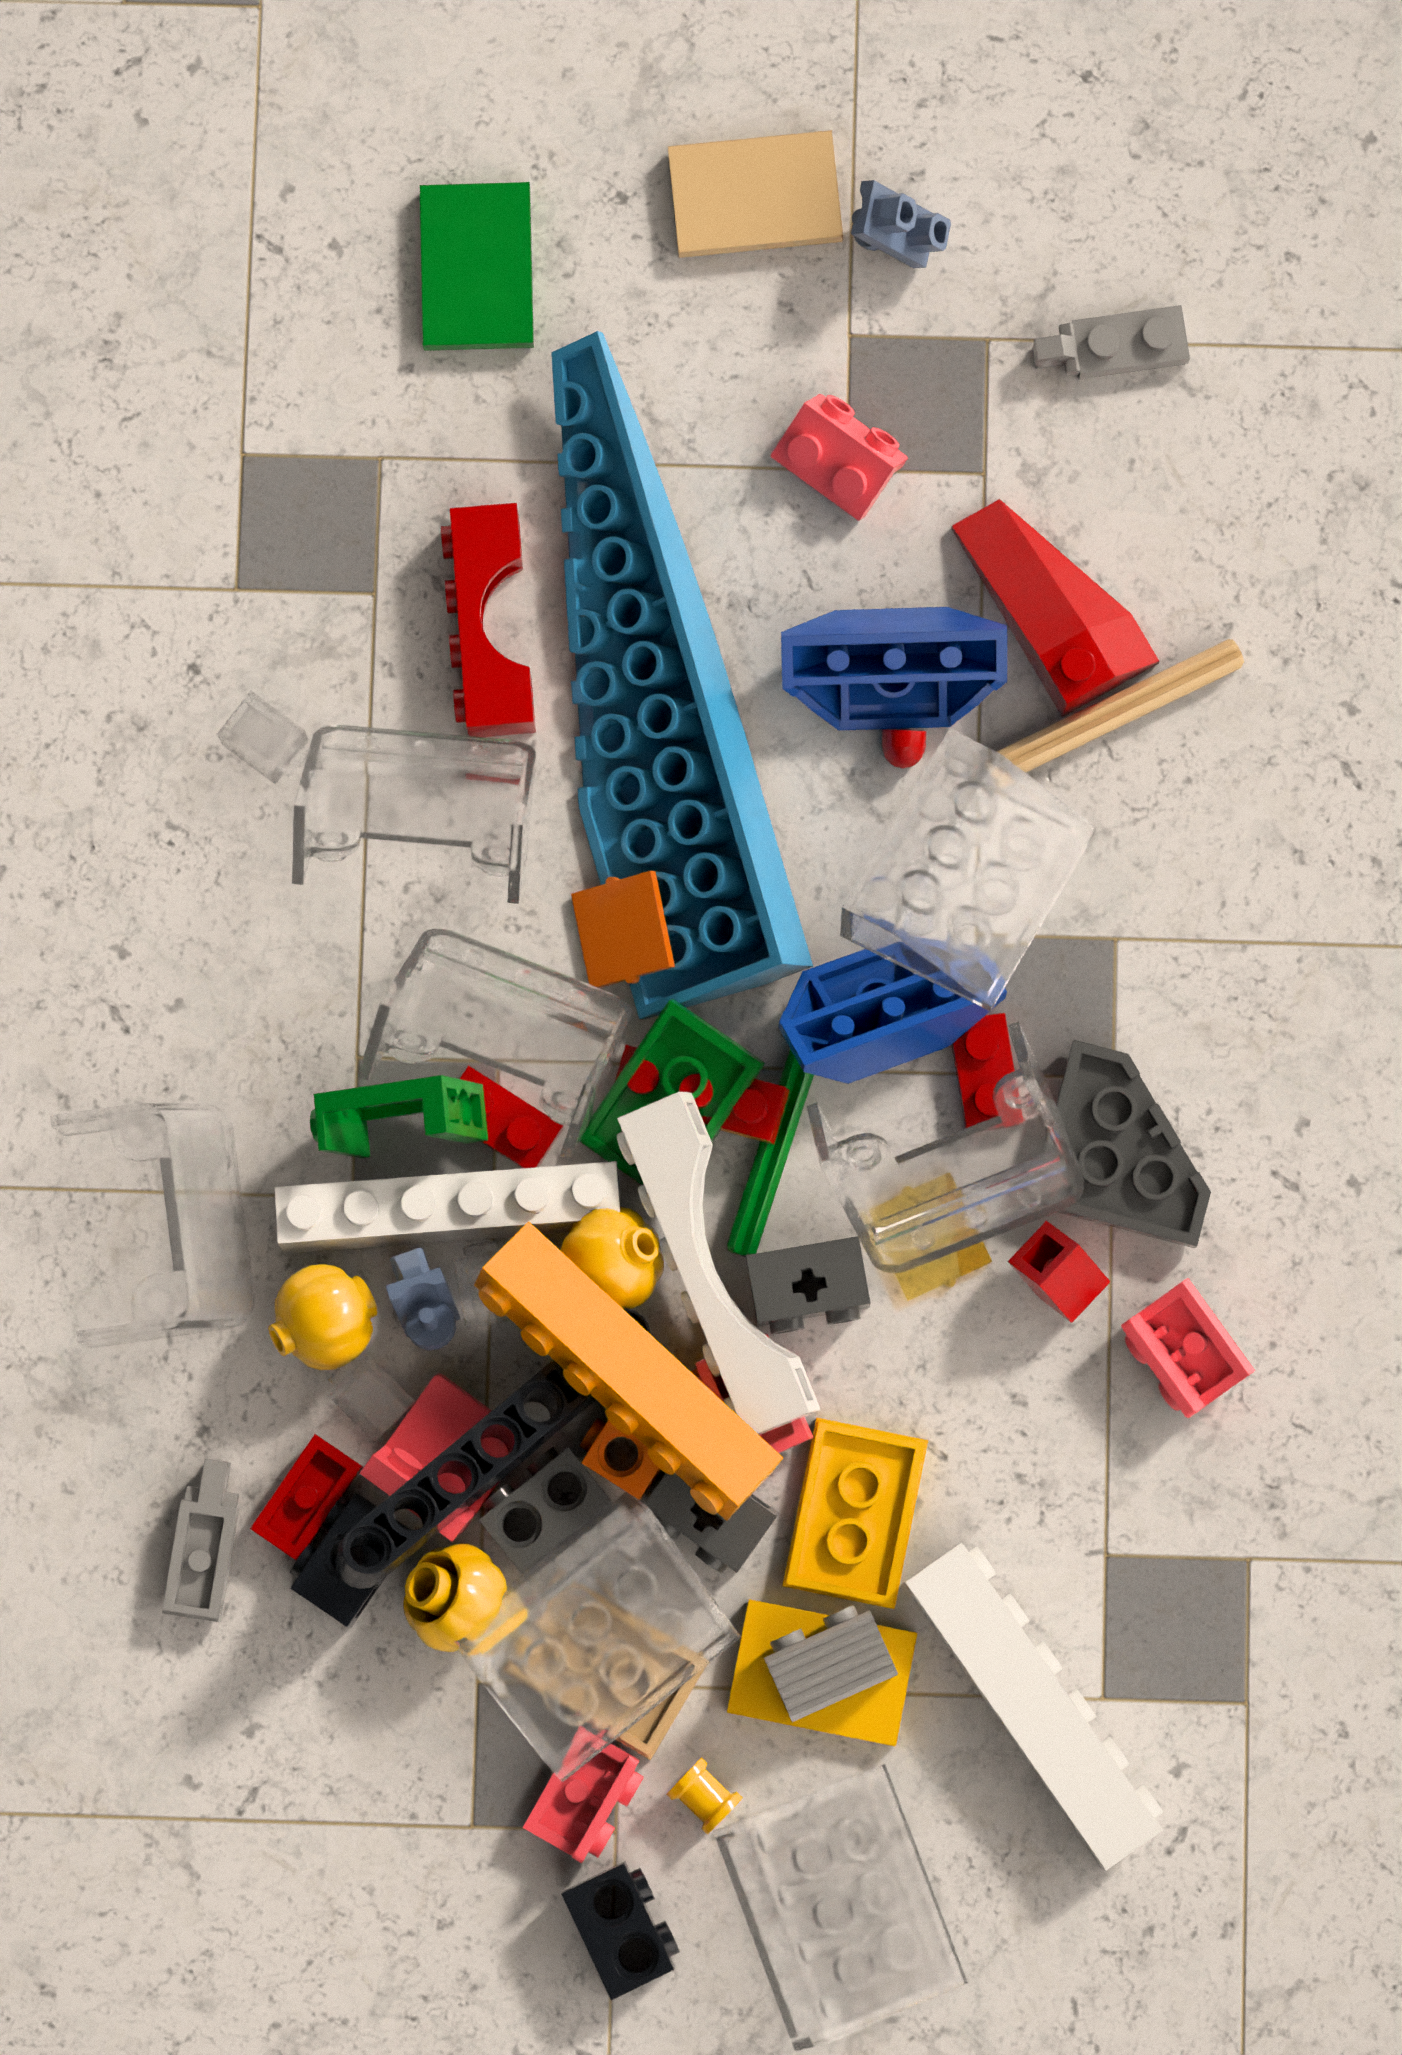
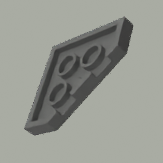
[1030,1040,1211,1248]

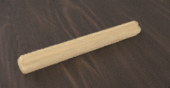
[987,639,1244,783]

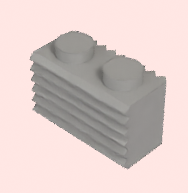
[764,1605,898,1722]

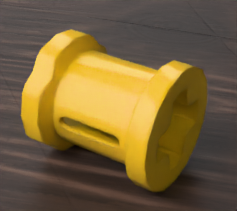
[666,1757,743,1835]

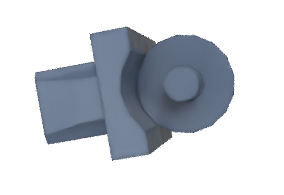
[851,180,951,268]
[386,1248,461,1351]

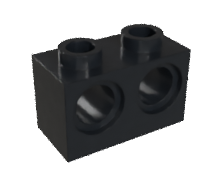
[561,1861,680,2000]

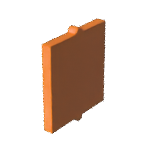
[571,871,675,989]

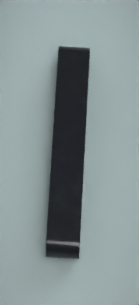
[335,1308,651,1589]

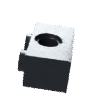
[290,1492,411,1628]

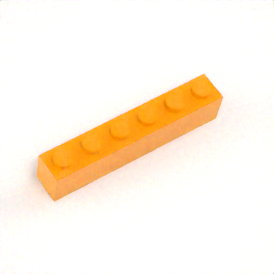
[474,1221,783,1521]

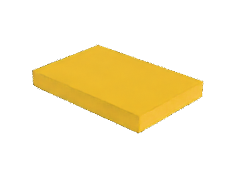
[782,1417,928,1609]
[727,1599,918,1747]

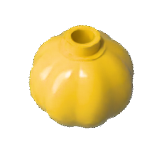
[560,1207,664,1309]
[268,1264,378,1370]
[403,1544,507,1652]

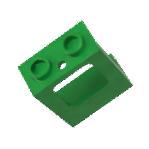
[310,1075,488,1158]

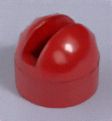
[881,729,927,769]

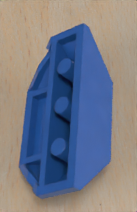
[781,607,1007,731]
[778,935,1007,1084]

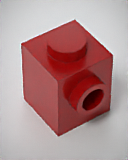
[1007,1220,1110,1323]

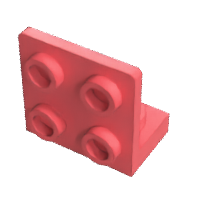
[359,1373,508,1542]

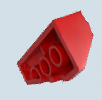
[951,499,1159,717]

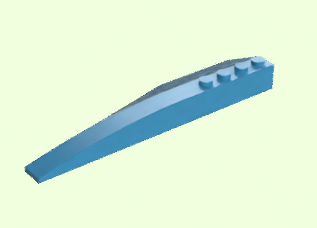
[551,331,813,1020]

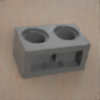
[479,1447,613,1575]

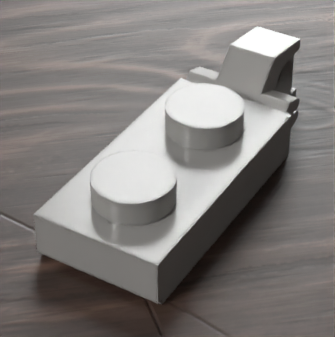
[1032,305,1190,379]
[162,1459,239,1622]

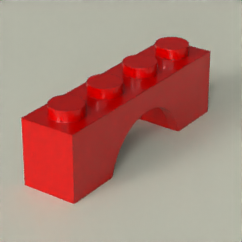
[441,503,536,738]

